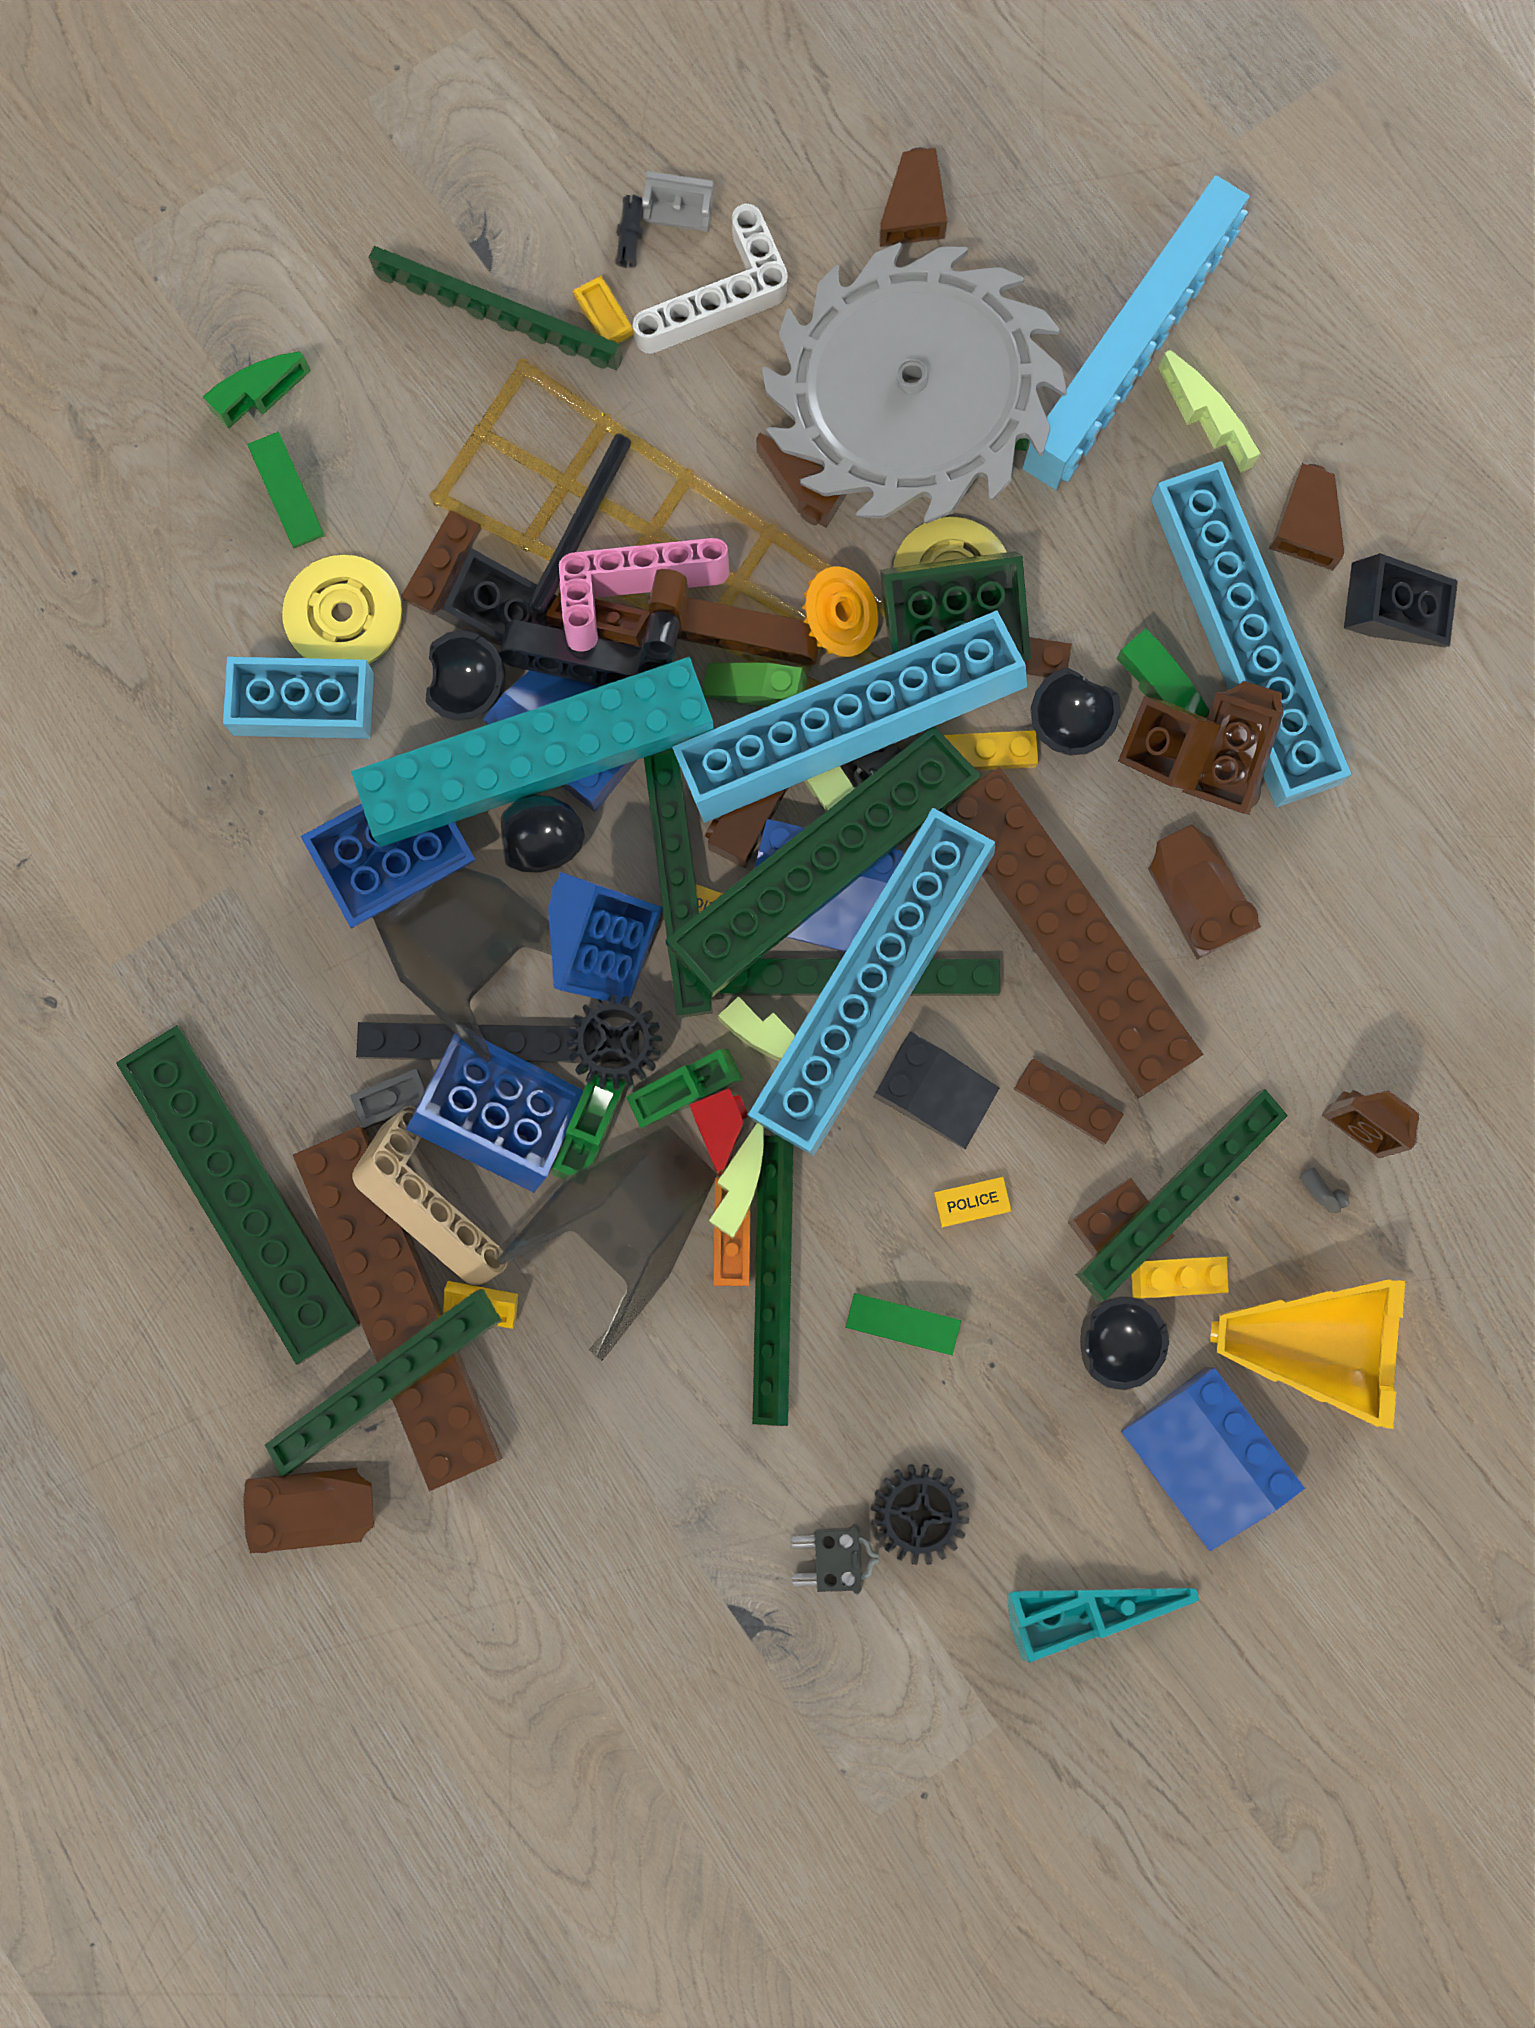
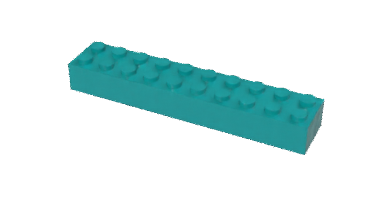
[351,657,714,847]

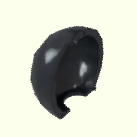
[426,630,506,721]
[1030,668,1121,756]
[501,794,585,873]
[1080,1296,1169,1390]

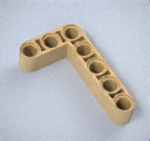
[352,1106,507,1287]

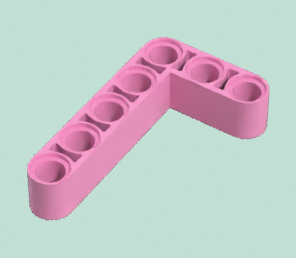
[559,538,730,652]

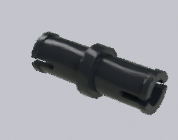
[615,195,643,268]

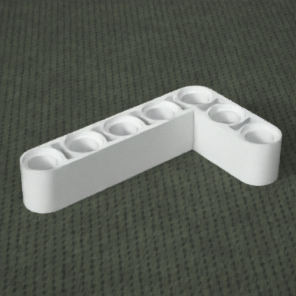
[633,204,788,354]

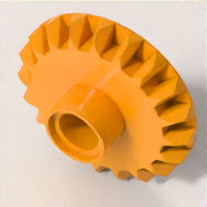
[801,566,878,658]

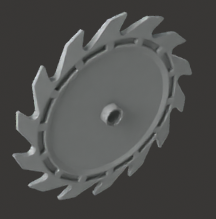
[762,243,1067,524]

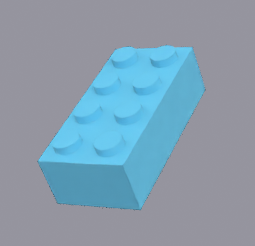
[223,657,374,739]

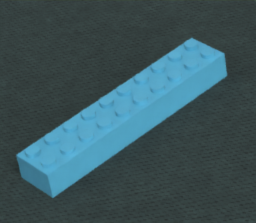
[1022,175,1250,490]
[1151,461,1352,808]
[672,610,1027,823]
[748,808,995,1156]

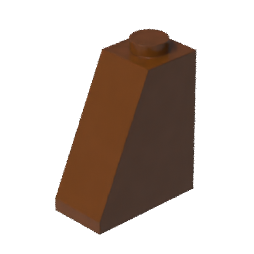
[879,147,948,247]
[1269,463,1344,571]

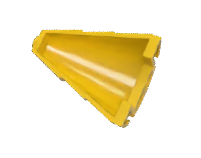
[1210,1279,1405,1429]

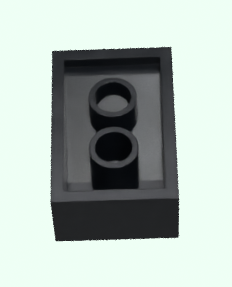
[432,548,557,646]
[1344,553,1458,647]
[873,1031,1000,1149]

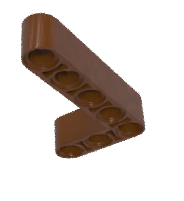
[648,569,820,665]

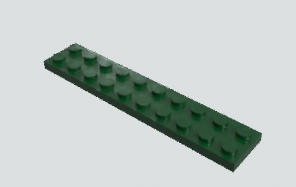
[665,726,981,997]
[116,1025,361,1365]

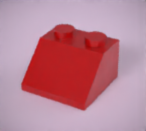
[689,1088,748,1177]

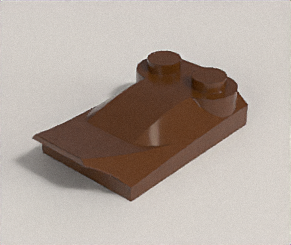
[1182,681,1284,815]
[1148,824,1261,960]
[1322,1090,1419,1158]
[243,1468,375,1554]

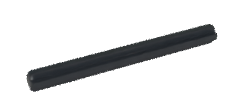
[528,433,631,614]

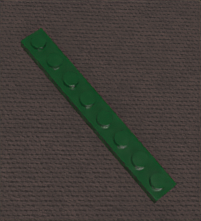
[369,246,622,371]
[644,748,713,1018]
[720,959,1000,996]
[1075,1089,1288,1303]
[752,1135,794,1426]
[264,1289,502,1476]

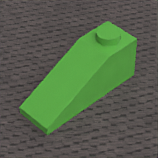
[702,663,808,707]

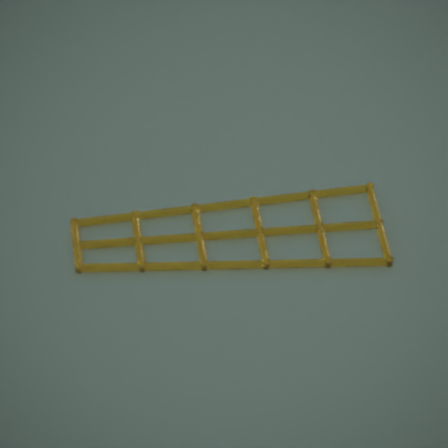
[430,358,885,690]

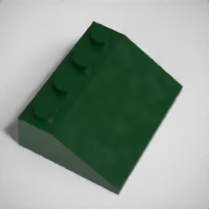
[880,551,1031,661]

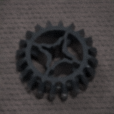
[566,994,663,1091]
[871,1464,969,1565]

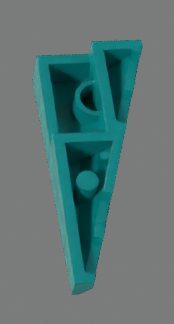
[1007,1588,1200,1663]

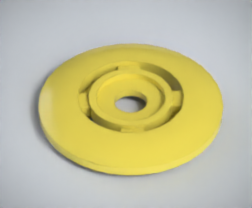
[893,517,1006,568]
[282,555,402,664]

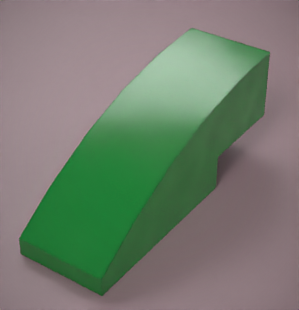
[202,351,311,429]
[247,431,325,549]
[1116,628,1210,718]
[626,1049,744,1128]
[552,1077,626,1188]
[845,1293,961,1356]

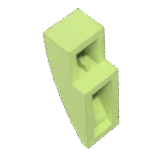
[718,996,795,1062]
[709,1122,763,1238]

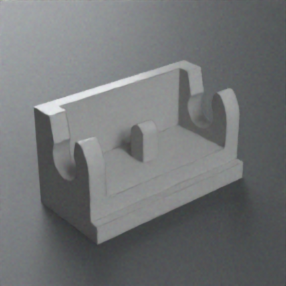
[642,171,714,232]

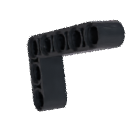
[499,611,680,686]

